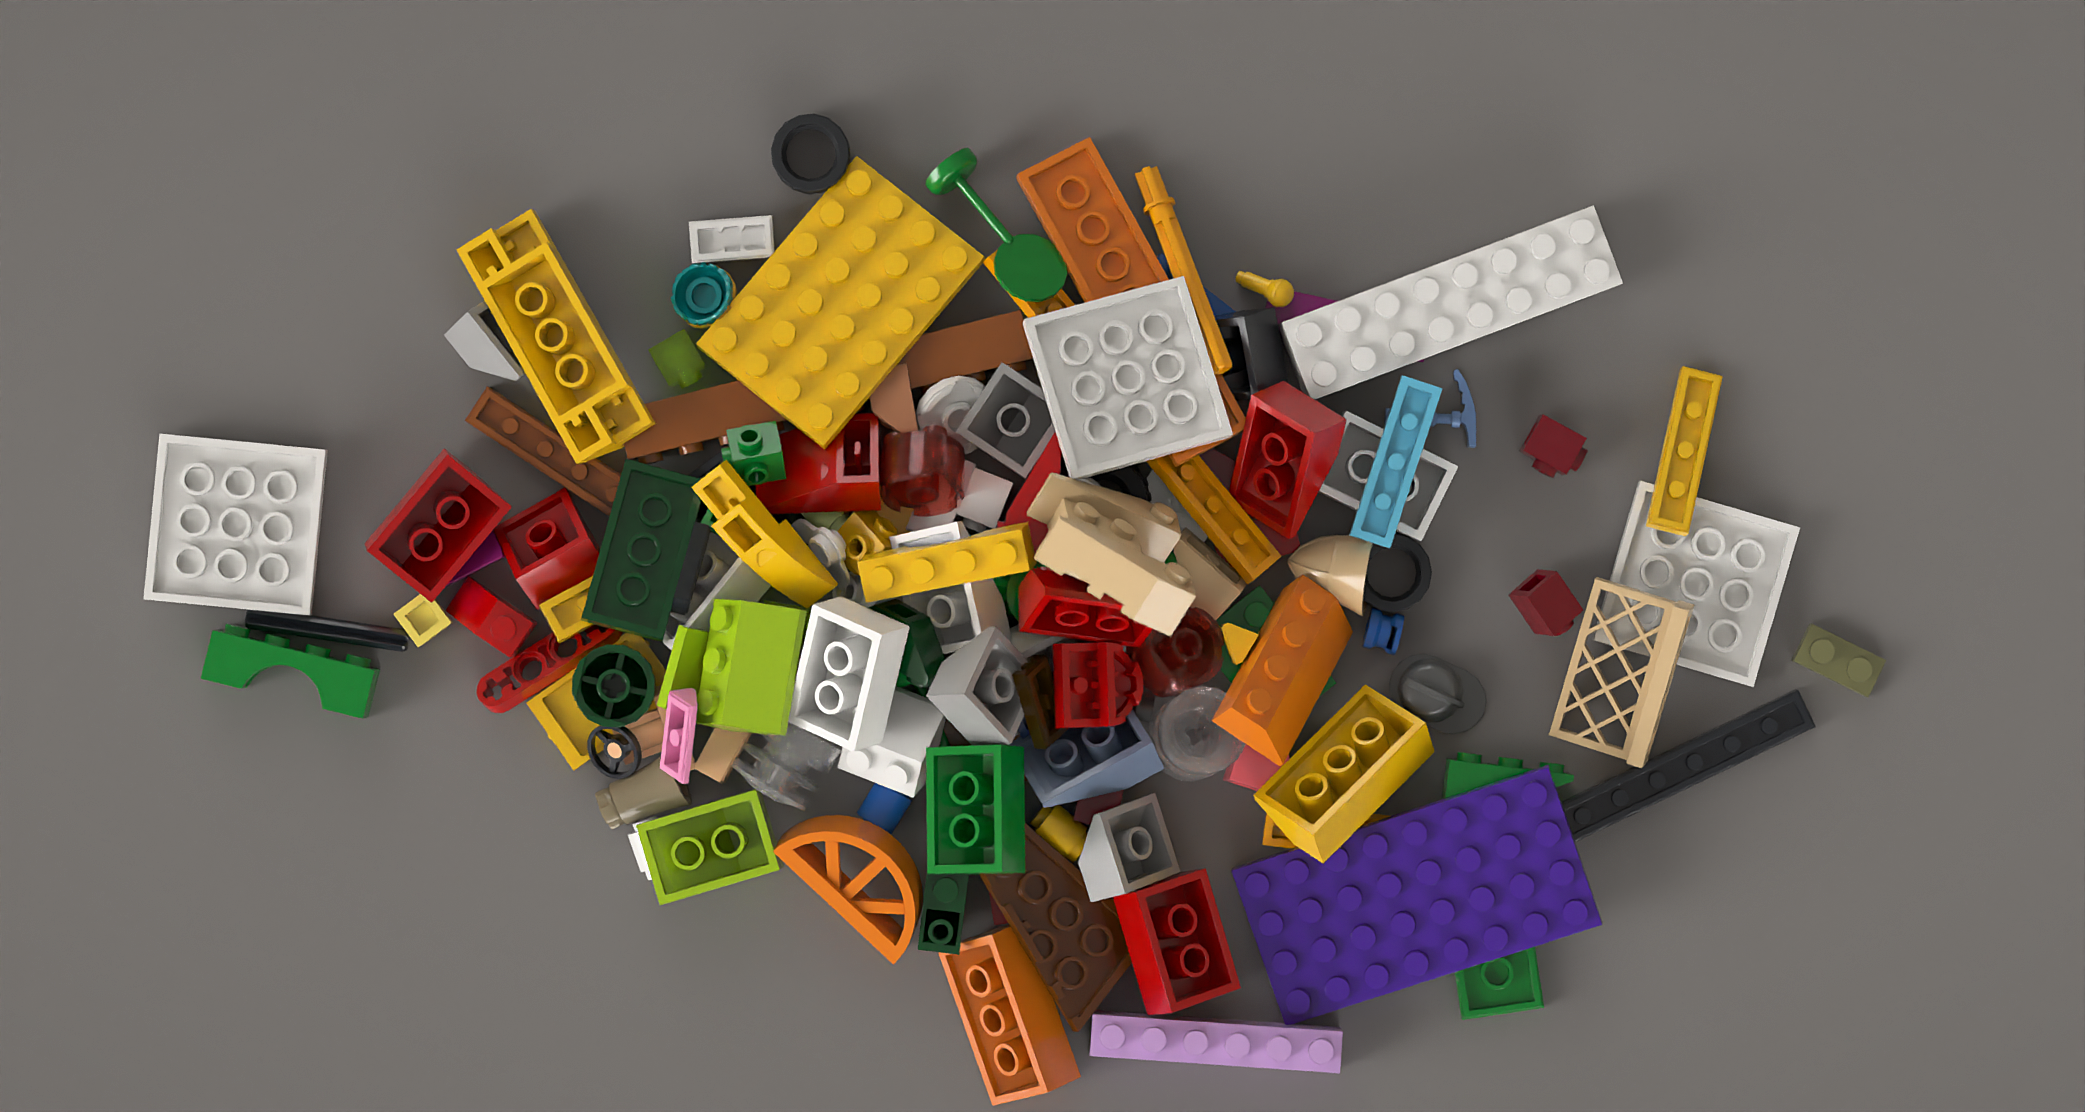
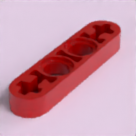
[476,624,623,713]

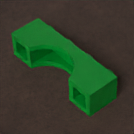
[200,624,380,719]

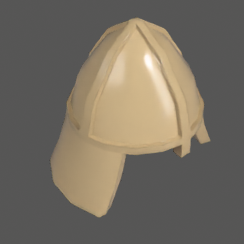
[1287,535,1373,616]

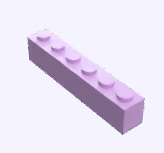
[1089,1010,1343,1073]

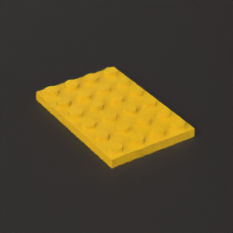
[696,156,985,450]

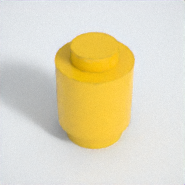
[1030,805,1088,863]

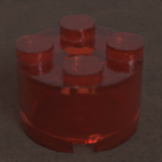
[881,425,965,517]
[1125,607,1225,698]

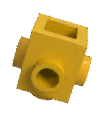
[837,510,898,576]

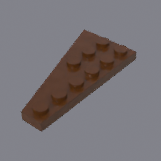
[979,823,1132,1032]

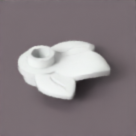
[791,519,850,590]

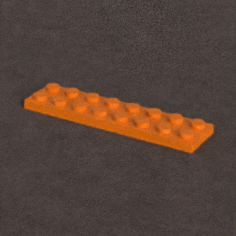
[1016,137,1246,467]

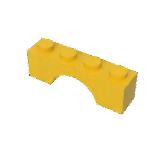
[857,522,1037,603]

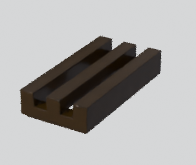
[1012,655,1068,749]

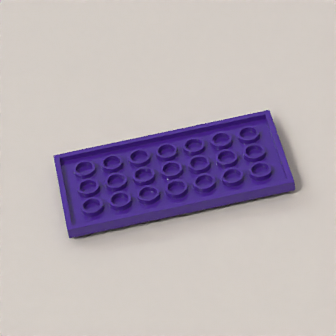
[1231,765,1603,1025]

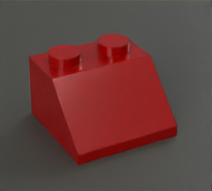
[494,487,600,609]

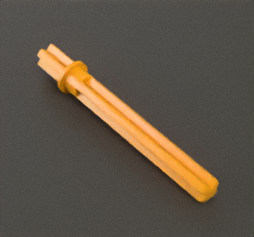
[1134,166,1233,375]

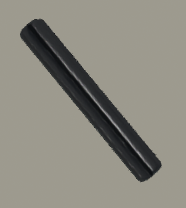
[245,609,410,652]

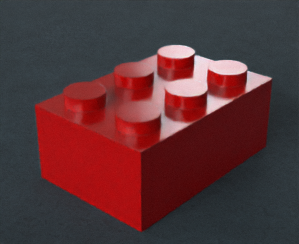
[1113,868,1241,1015]

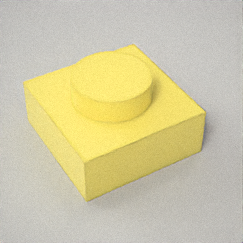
[394,594,453,647]

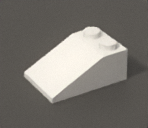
[889,521,1012,654]

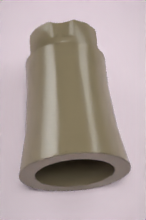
[595,756,692,829]

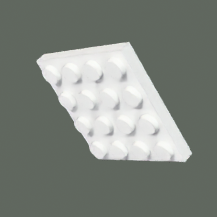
[1023,276,1233,480]
[144,434,328,615]
[1592,481,1800,687]

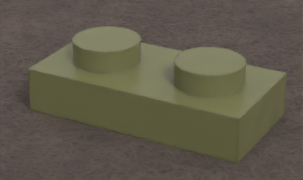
[1791,623,1886,697]

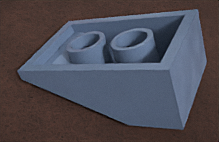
[1010,709,1164,808]

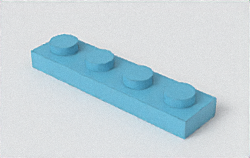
[1349,375,1443,548]

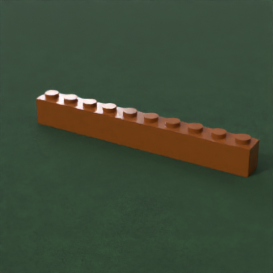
[624,310,1033,465]

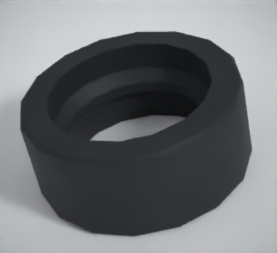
[771,113,851,194]
[1363,534,1432,612]

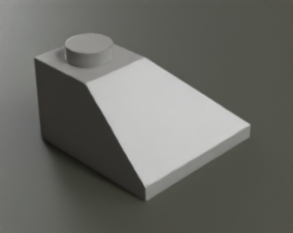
[444,301,526,381]

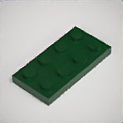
[581,459,702,642]

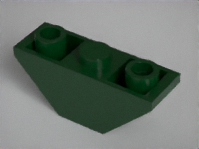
[868,599,946,687]
[918,874,969,955]

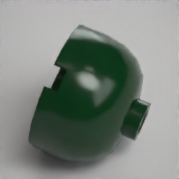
[572,644,656,727]

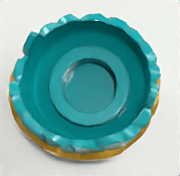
[671,262,737,329]

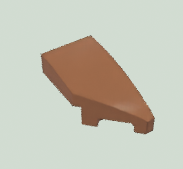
[870,363,921,447]

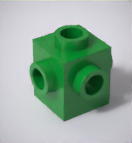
[721,421,786,486]

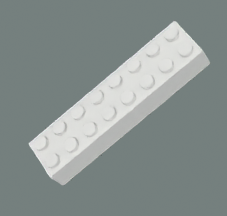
[1278,205,1623,400]

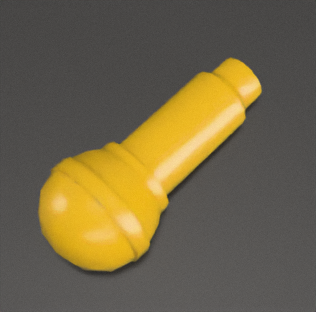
[1235,271,1294,307]

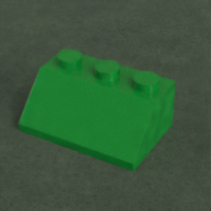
[926,745,1025,874]

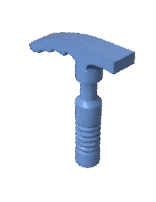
[1384,369,1476,448]

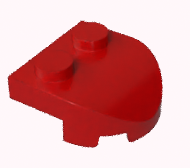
[1053,642,1143,728]

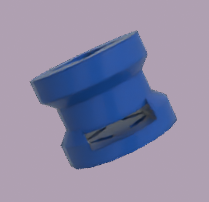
[1362,607,1405,655]

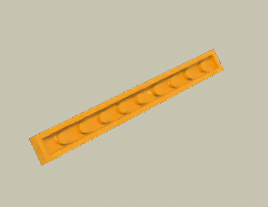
[983,249,1281,585]

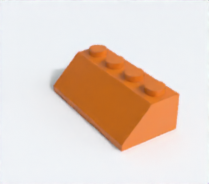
[1212,574,1353,766]
[938,925,1081,1106]

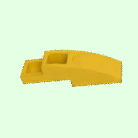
[692,459,838,608]

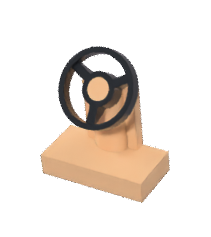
[587,685,696,779]

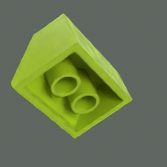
[696,599,807,736]

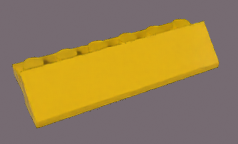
[456,209,656,465]

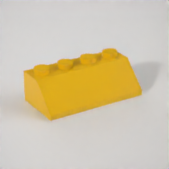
[1253,684,1435,863]

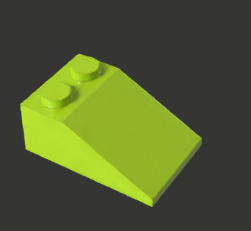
[636,787,784,905]

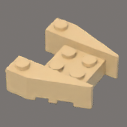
[1027,472,1196,636]

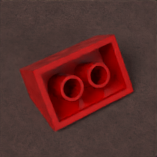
[364,448,512,603]
[1019,567,1153,648]

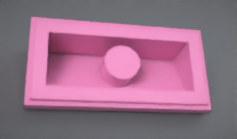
[660,688,698,784]

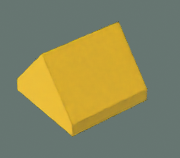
[1220,623,1259,664]

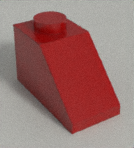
[445,576,538,658]

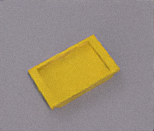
[526,633,666,771]

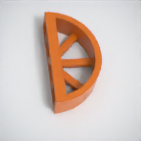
[773,815,923,965]

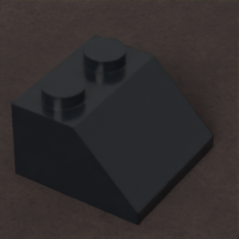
[1215,307,1289,401]

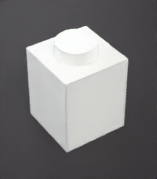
[956,467,1013,533]

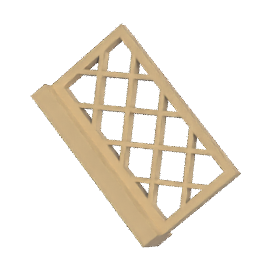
[1549,577,1695,768]

